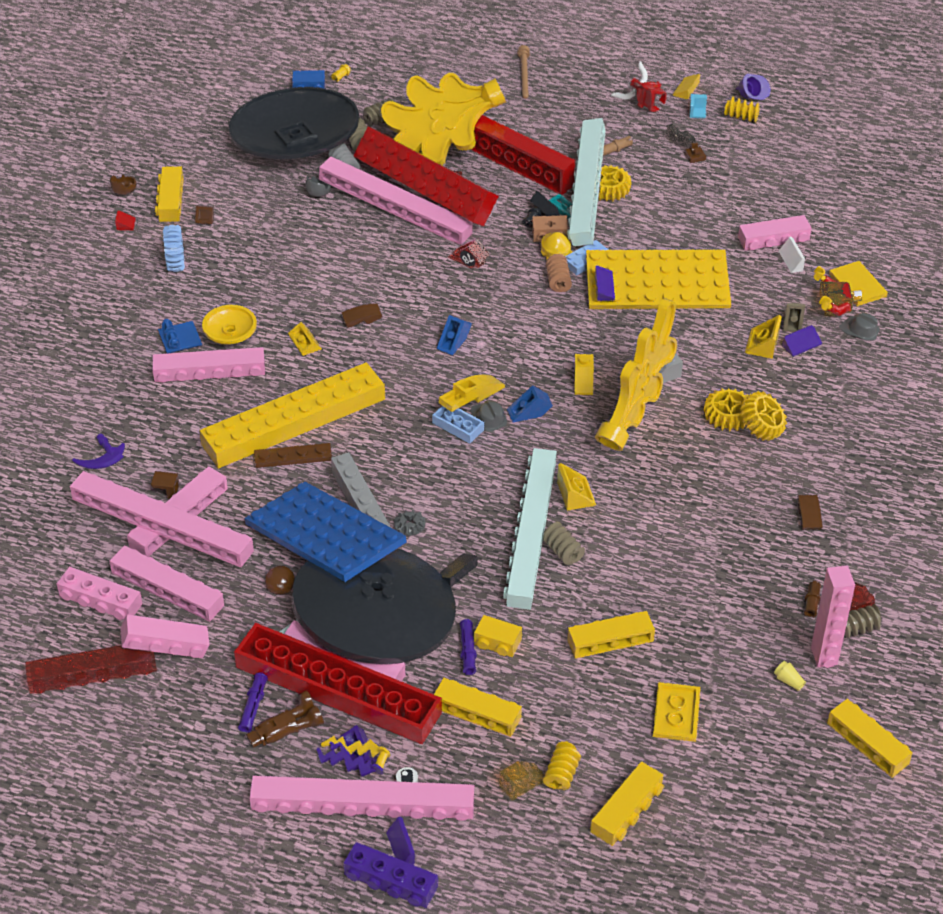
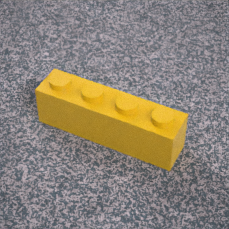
[155,166,184,222]
[567,611,655,659]
[434,678,522,737]
[827,699,913,778]
[590,761,664,846]

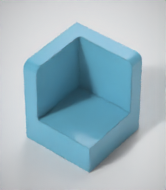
[690,94,707,118]

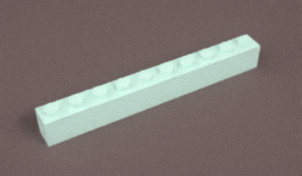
[567,118,606,246]
[503,448,557,610]

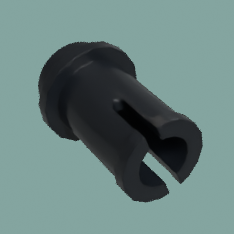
[522,207,541,228]

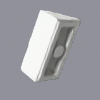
[779,237,805,273]

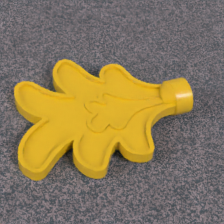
[381,73,506,165]
[595,298,677,451]

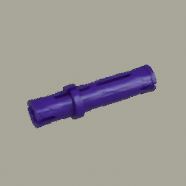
[460,619,477,675]
[238,673,268,733]

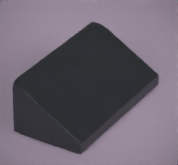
[530,191,560,216]
[440,553,478,588]

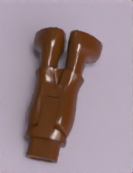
[246,691,324,748]

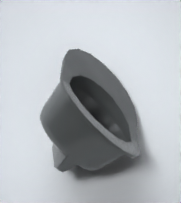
[839,313,880,341]
[471,400,507,432]

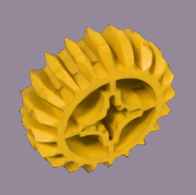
[598,165,631,202]
[703,387,748,432]
[740,391,787,441]

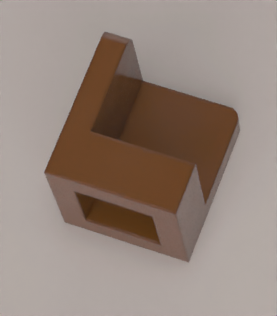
[151,471,180,499]

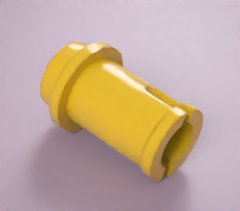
[331,64,351,82]

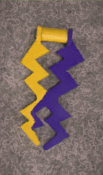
[317,736,390,777]

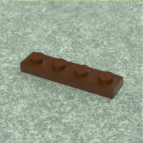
[254,443,332,468]

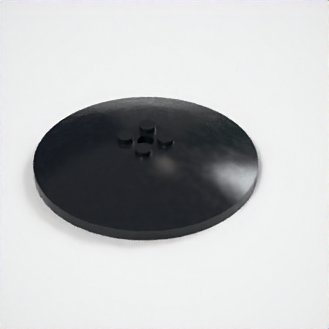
[292,548,456,664]

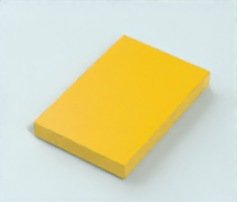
[829,261,888,306]
[653,682,701,742]

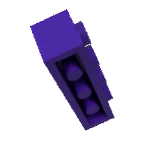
[343,842,438,908]

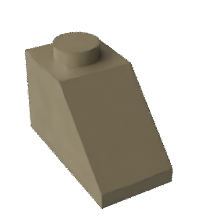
[783,303,805,332]

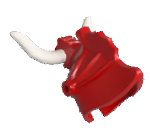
[611,62,667,112]

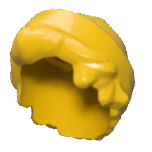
[541,232,572,260]

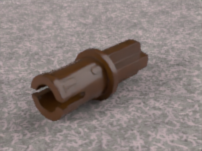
[804,580,821,618]

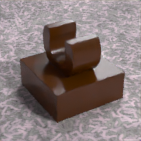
[685,142,706,163]
[195,205,214,224]

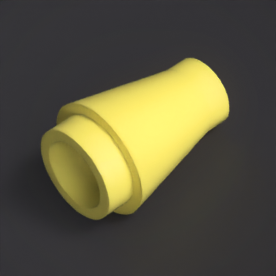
[774,661,806,691]

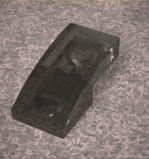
[666,124,696,149]

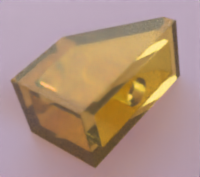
[499,761,545,801]

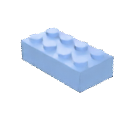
[565,240,608,275]
[432,406,484,444]

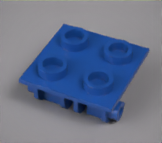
[158,319,202,354]

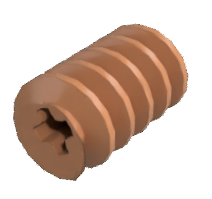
[546,254,572,292]

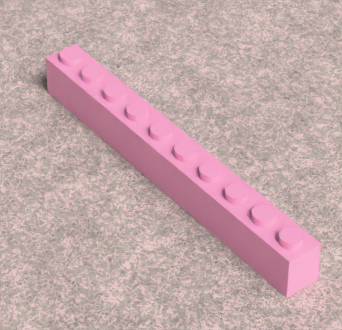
[319,157,473,245]
[70,471,254,567]
[250,776,474,821]

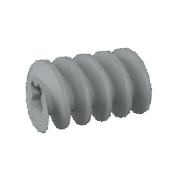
[329,143,360,169]

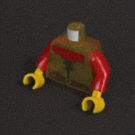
[813,266,862,317]

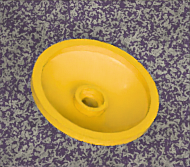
[202,305,257,345]

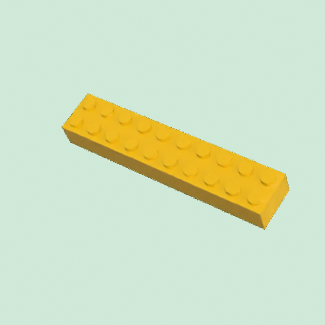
[199,362,385,469]

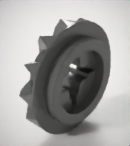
[394,509,426,536]

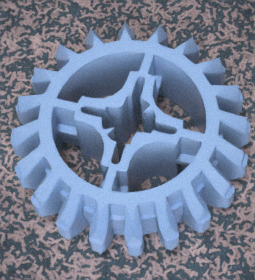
[163,225,185,272]

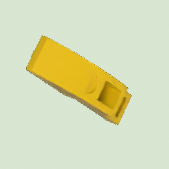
[438,374,505,412]

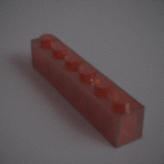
[25,645,157,694]

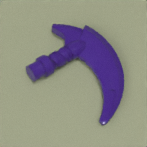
[72,433,125,469]

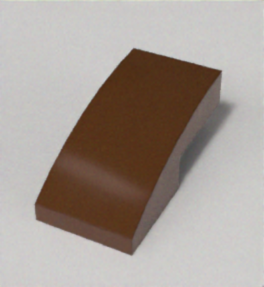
[341,303,383,328]
[797,495,823,530]

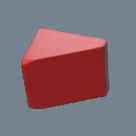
[115,211,136,230]

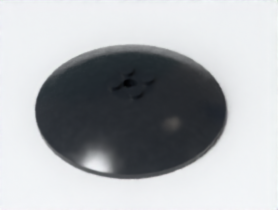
[229,87,360,159]

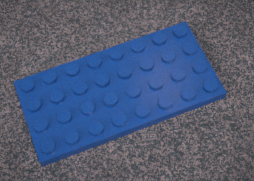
[244,482,407,582]

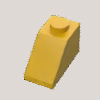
[574,354,594,395]

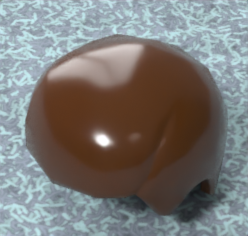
[109,174,137,195]
[265,565,295,595]

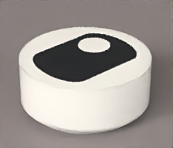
[396,767,418,782]

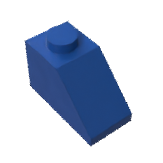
[437,315,472,355]
[507,385,553,422]

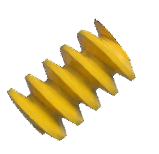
[724,96,760,123]
[543,741,581,790]

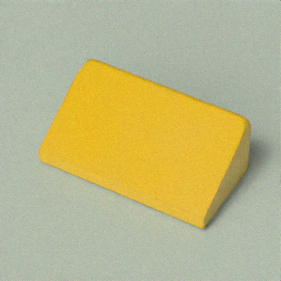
[673,74,700,100]
[288,322,322,356]

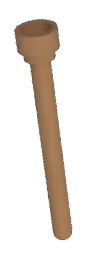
[517,45,530,99]

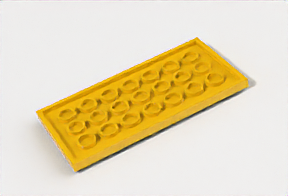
[586,250,731,309]

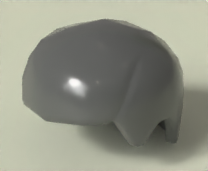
[306,176,331,197]

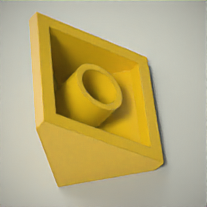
[745,315,782,359]
[557,463,596,511]

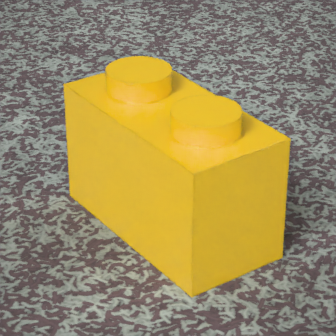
[474,615,522,657]

